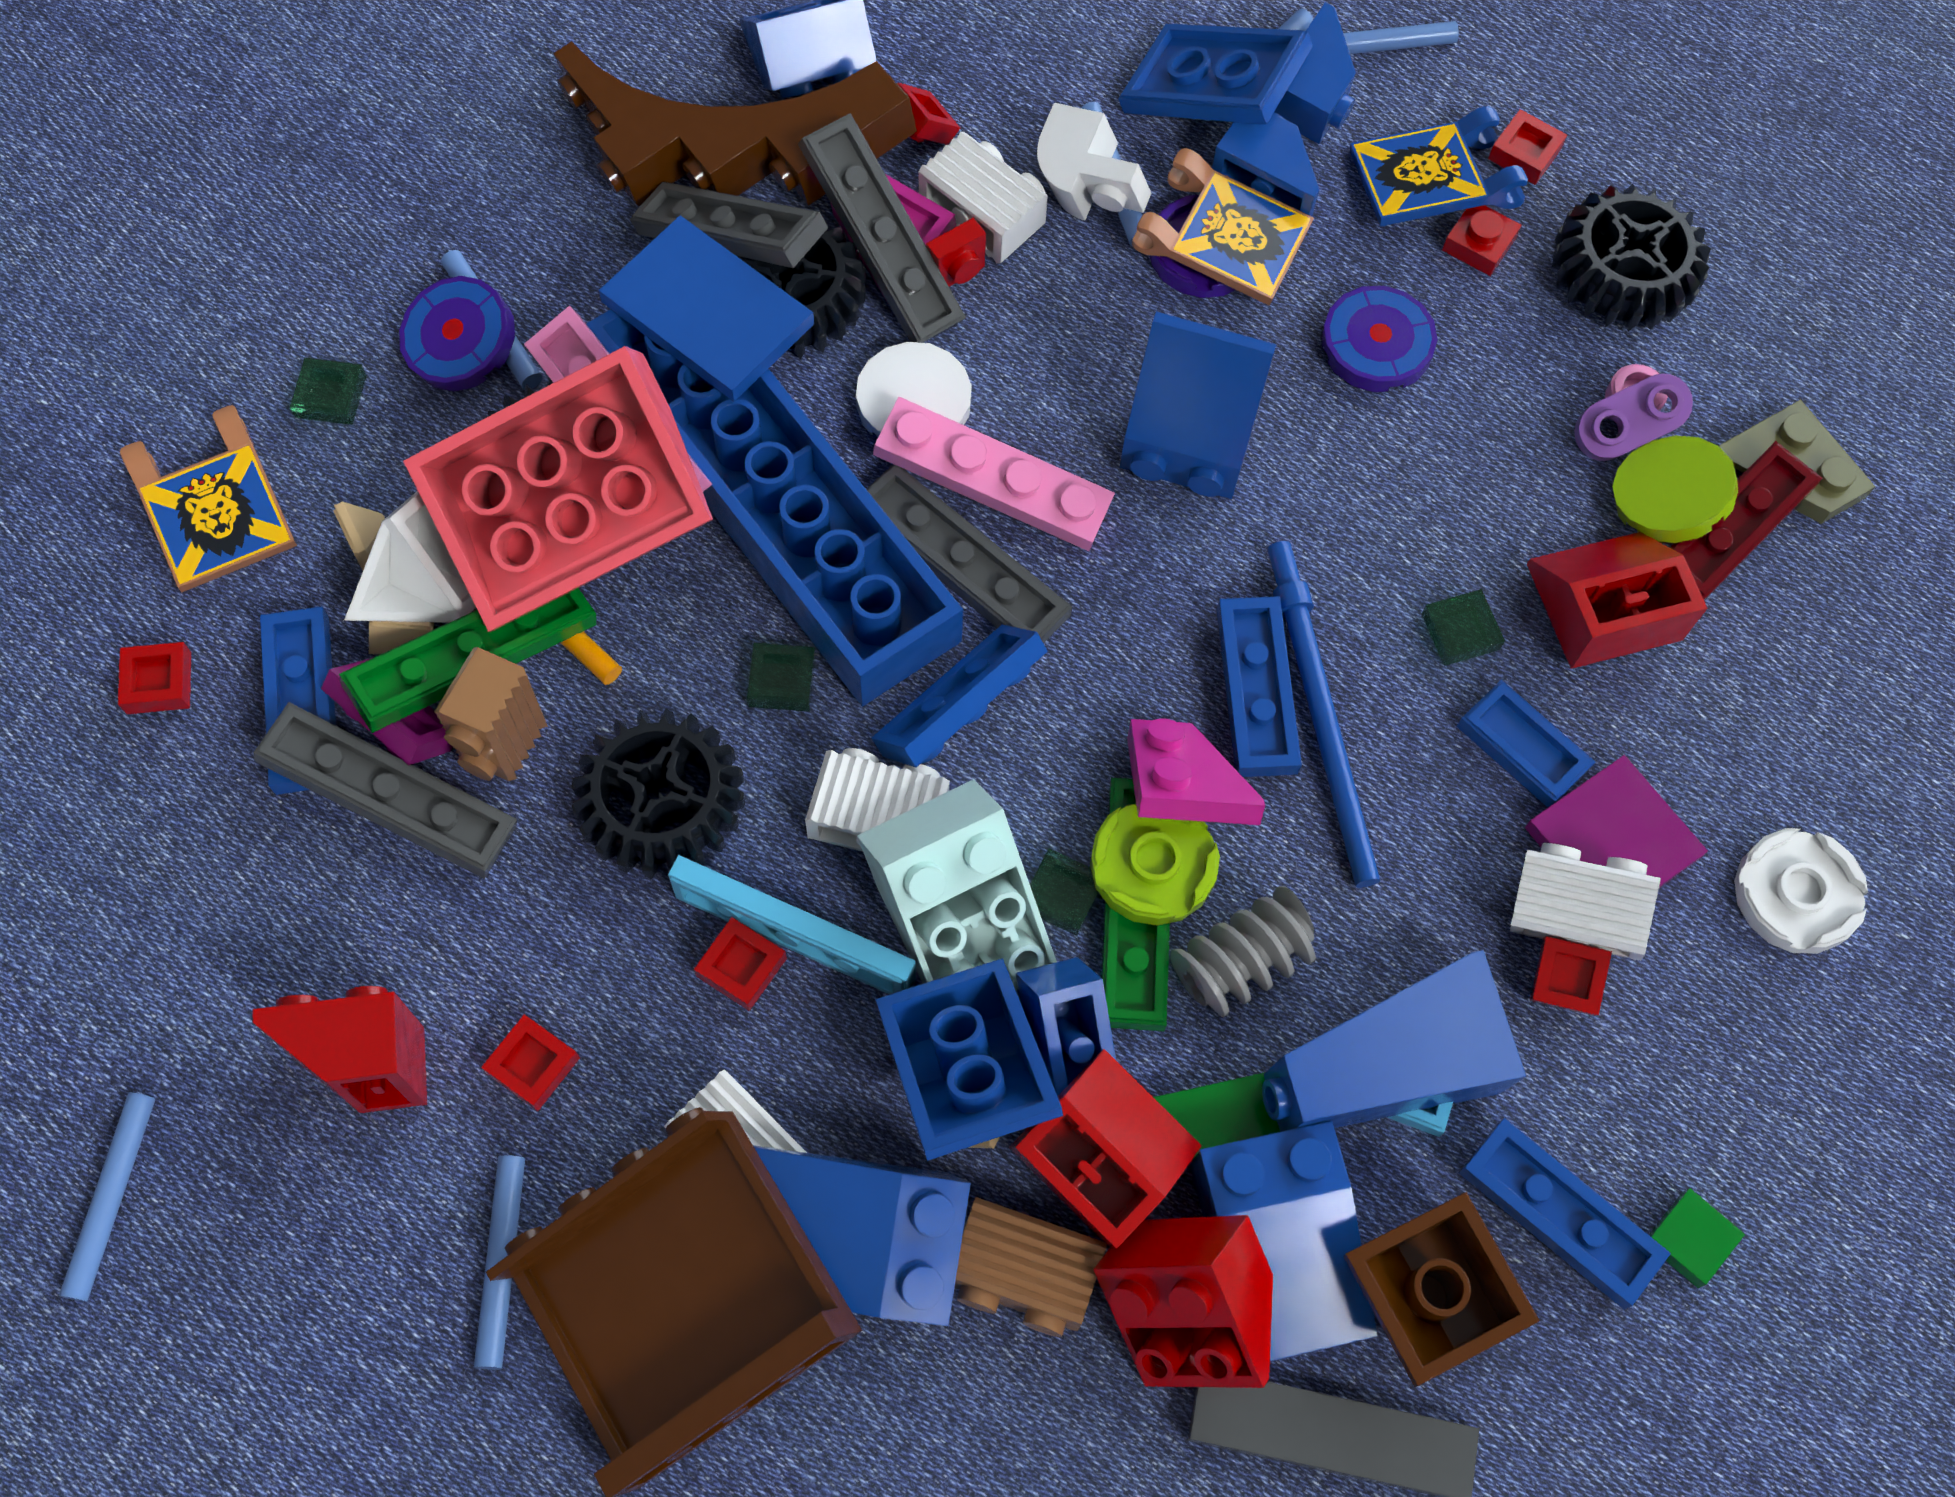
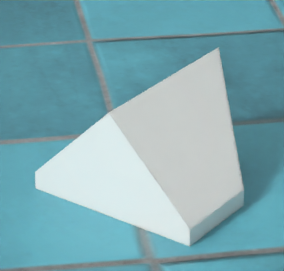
[344,491,476,623]

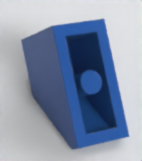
[1274,2,1356,144]
[1212,112,1320,217]
[1016,957,1116,1096]

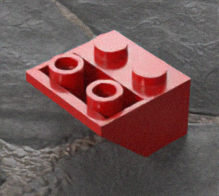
[1527,532,1708,669]
[253,986,428,1113]
[1009,1049,1202,1249]
[1093,1215,1273,1388]

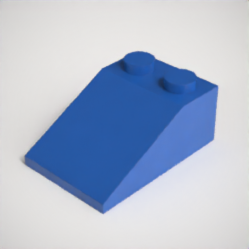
[1119,311,1276,499]
[875,958,1064,1161]
[1190,1121,1377,1362]
[753,1145,971,1326]

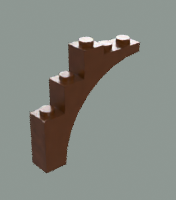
[553,41,917,207]

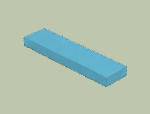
[668,855,916,994]

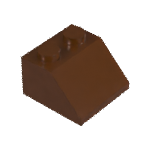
[1343,1192,1540,1387]

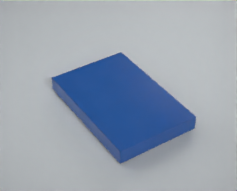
[1118,23,1313,125]
[599,215,814,402]

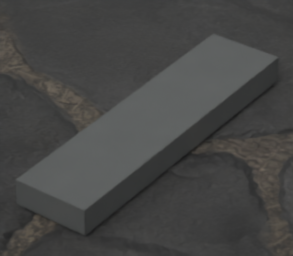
[798,113,966,343]
[629,182,828,268]
[866,464,1072,643]
[253,702,517,879]
[1187,1382,1480,1497]

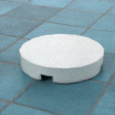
[856,342,972,437]
[1734,828,1868,954]

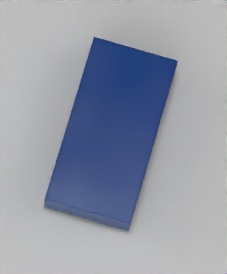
[1456,680,1595,808]

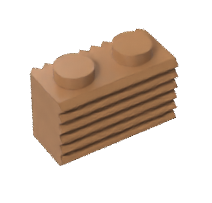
[434,647,548,781]
[955,1197,1107,1337]

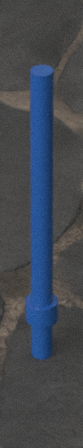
[1267,541,1380,888]

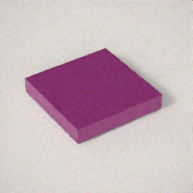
[1525,754,1708,888]

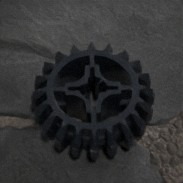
[1552,184,1711,332]
[737,215,866,359]
[571,708,745,879]

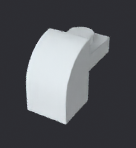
[1037,103,1152,221]

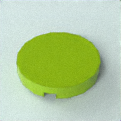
[1612,435,1738,543]
[1090,803,1220,926]

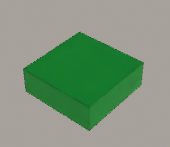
[1649,1188,1745,1288]

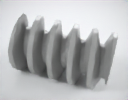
[1170,886,1316,1018]

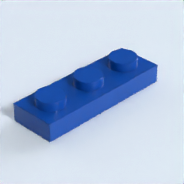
[1216,596,1302,777]
[260,606,336,795]
[871,624,1048,768]
[1459,1118,1671,1310]

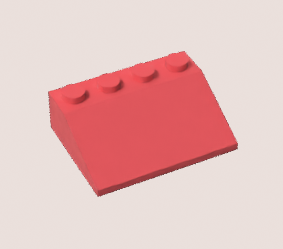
[403,346,713,632]

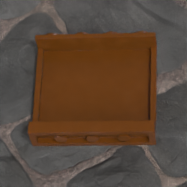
[486,1107,863,1497]

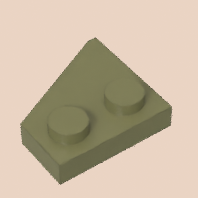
[1719,399,1876,524]

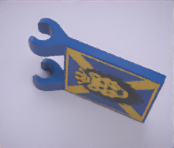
[1350,106,1528,227]

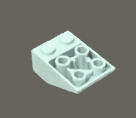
[857,779,1057,990]

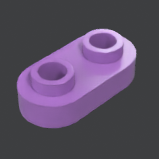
[1574,374,1693,461]

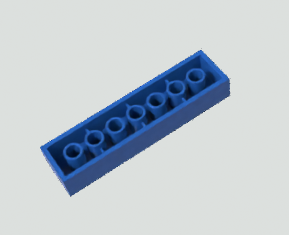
[586,309,963,707]

